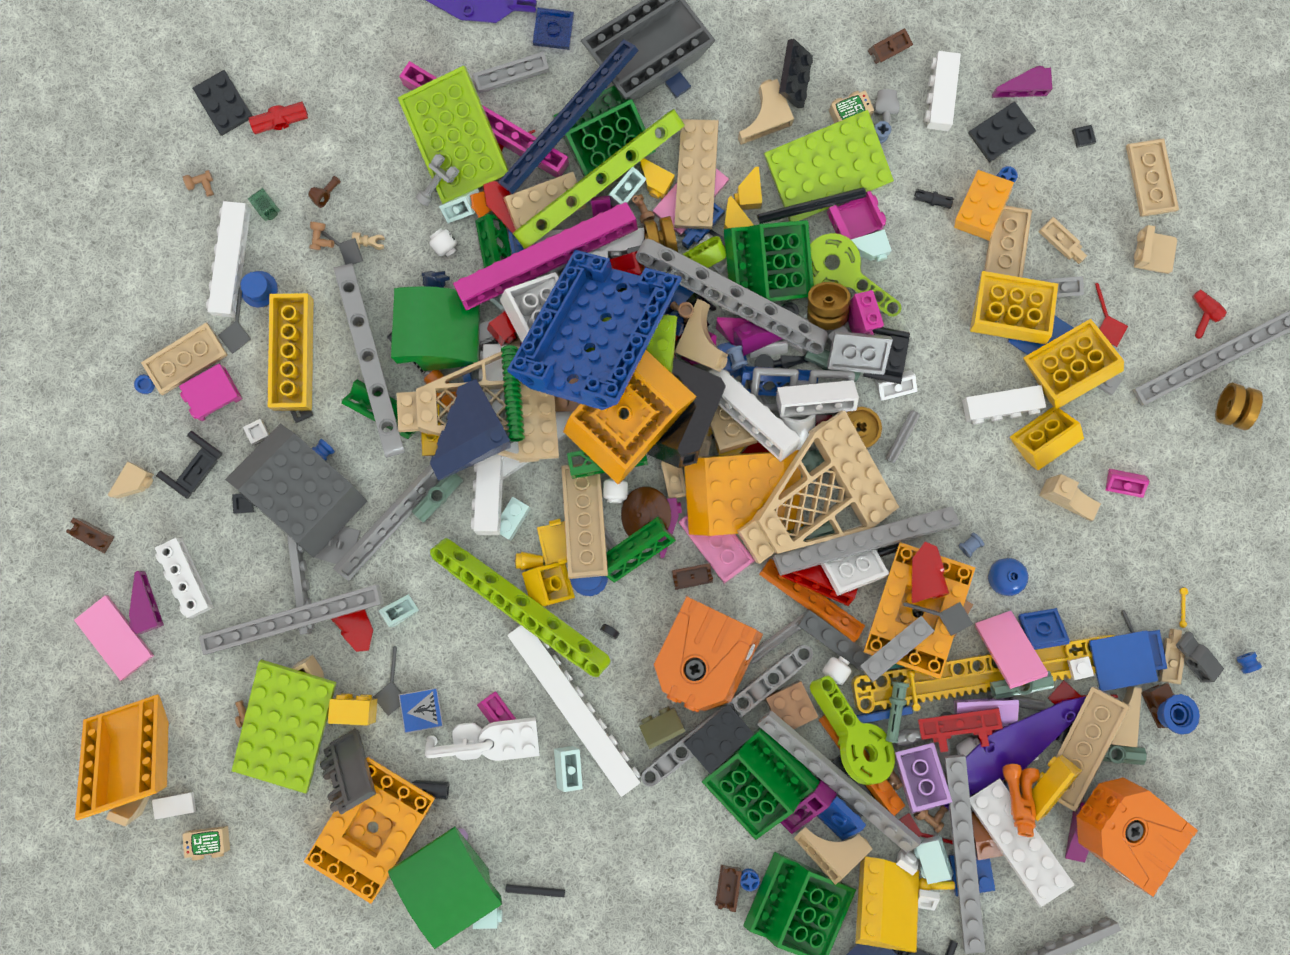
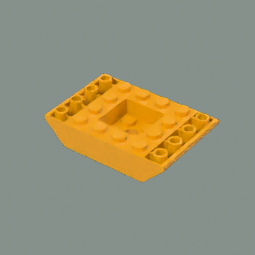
[563,350,697,484]
[863,542,976,679]
[304,757,435,904]

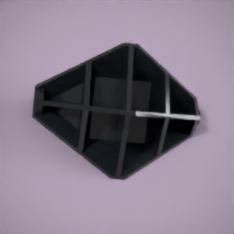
[647,358,726,468]

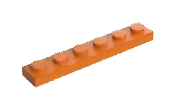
[759,558,865,642]
[818,714,906,816]

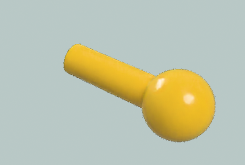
[919,878,955,891]

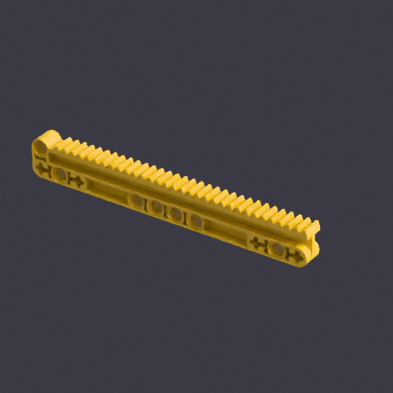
[851,635,1115,713]

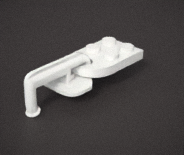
[425,717,540,761]

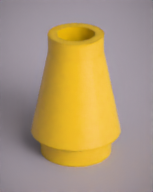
[515,551,543,571]

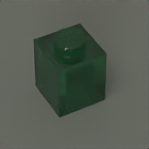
[247,188,281,222]

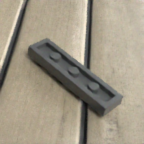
[797,609,871,670]

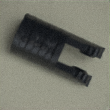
[412,780,450,800]

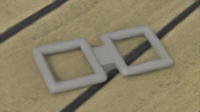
[751,367,855,414]

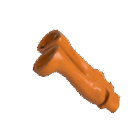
[1002,764,1040,837]

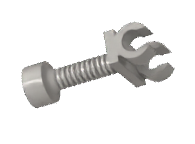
[416,154,459,206]

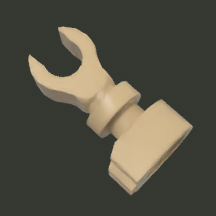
[352,232,385,250]

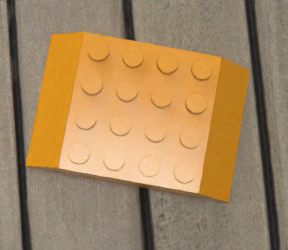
[684,450,804,536]
[75,694,169,821]

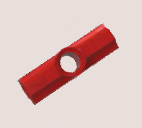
[249,101,308,134]

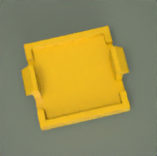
[537,519,567,565]

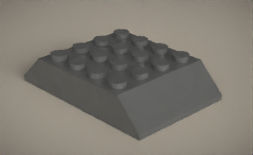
[581,0,715,100]
[225,423,367,558]

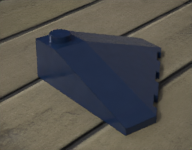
[430,379,511,481]

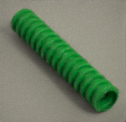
[501,345,525,442]

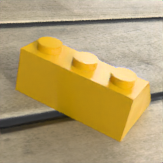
[1010,407,1084,471]
[1032,755,1082,821]

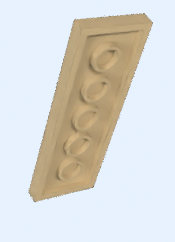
[675,119,719,229]
[561,463,608,579]
[1056,687,1131,812]

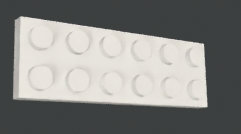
[970,779,1075,907]

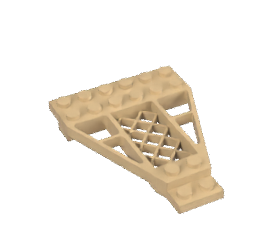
[397,346,559,463]
[737,411,899,564]

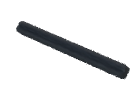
[757,187,866,224]

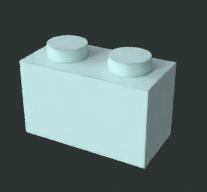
[606,167,646,207]
[500,497,531,541]
[554,746,583,792]
[914,835,954,884]

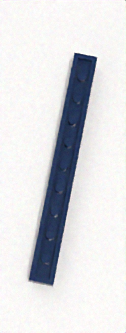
[498,39,639,194]

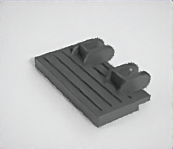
[320,728,376,815]

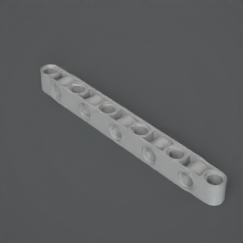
[636,239,828,354]
[334,263,405,458]
[641,645,813,787]

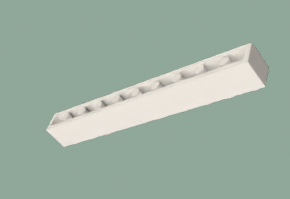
[471,344,507,535]
[507,625,641,797]

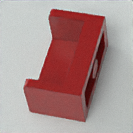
[610,251,648,275]

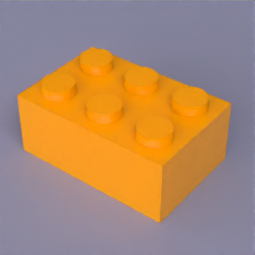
[954,170,1014,241]

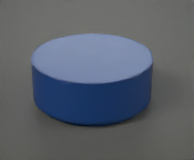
[134,375,155,394]

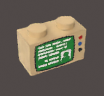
[829,90,874,123]
[182,826,230,860]

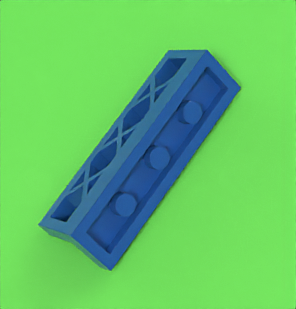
[739,366,818,396]

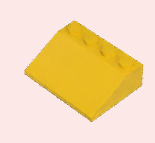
[970,271,1058,345]
[1023,319,1124,410]
[855,856,919,953]

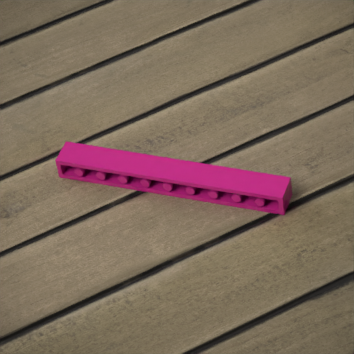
[399,61,569,178]
[453,202,638,310]

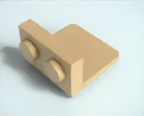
[1134,225,1177,274]

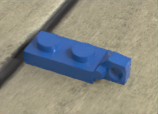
[682,203,725,249]

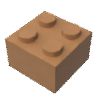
[765,680,818,729]

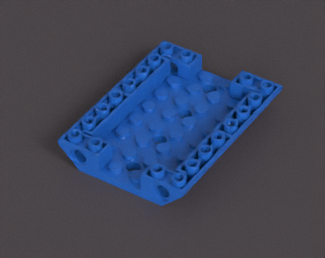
[507,250,682,410]

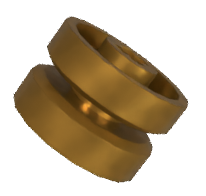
[644,216,678,252]
[807,282,850,330]
[1215,382,1263,430]
[846,407,882,449]

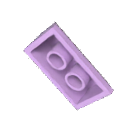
[953,697,1019,727]
[895,743,952,814]

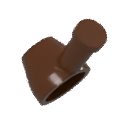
[308,176,341,208]

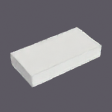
[152,792,196,819]

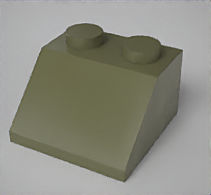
[639,706,686,749]

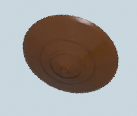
[621,486,671,536]

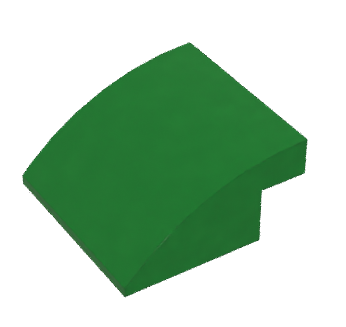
[552,85,656,181]
[723,220,814,302]
[391,286,480,371]
[702,728,819,840]
[388,826,502,949]
[743,852,856,955]

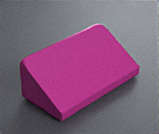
[1105,469,1150,498]
[477,691,516,723]

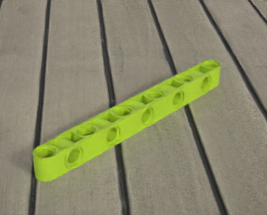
[513,109,685,249]
[430,538,611,677]

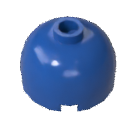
[988,558,1029,596]

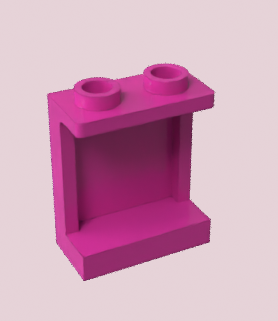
[827,191,886,242]
[848,290,884,335]
[179,363,243,421]

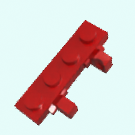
[918,708,1003,752]

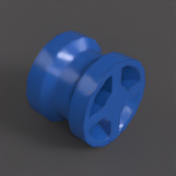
[997,166,1018,182]
[312,439,335,461]
[1236,652,1262,674]
[740,868,760,891]

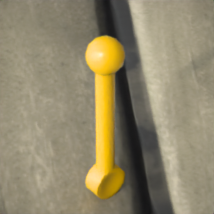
[1179,587,1188,628]
[908,670,921,711]

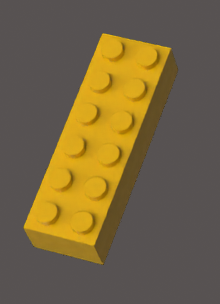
[268,293,314,411]

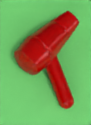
[1192,289,1227,339]

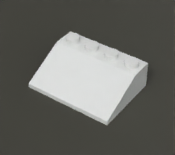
[500,272,559,342]

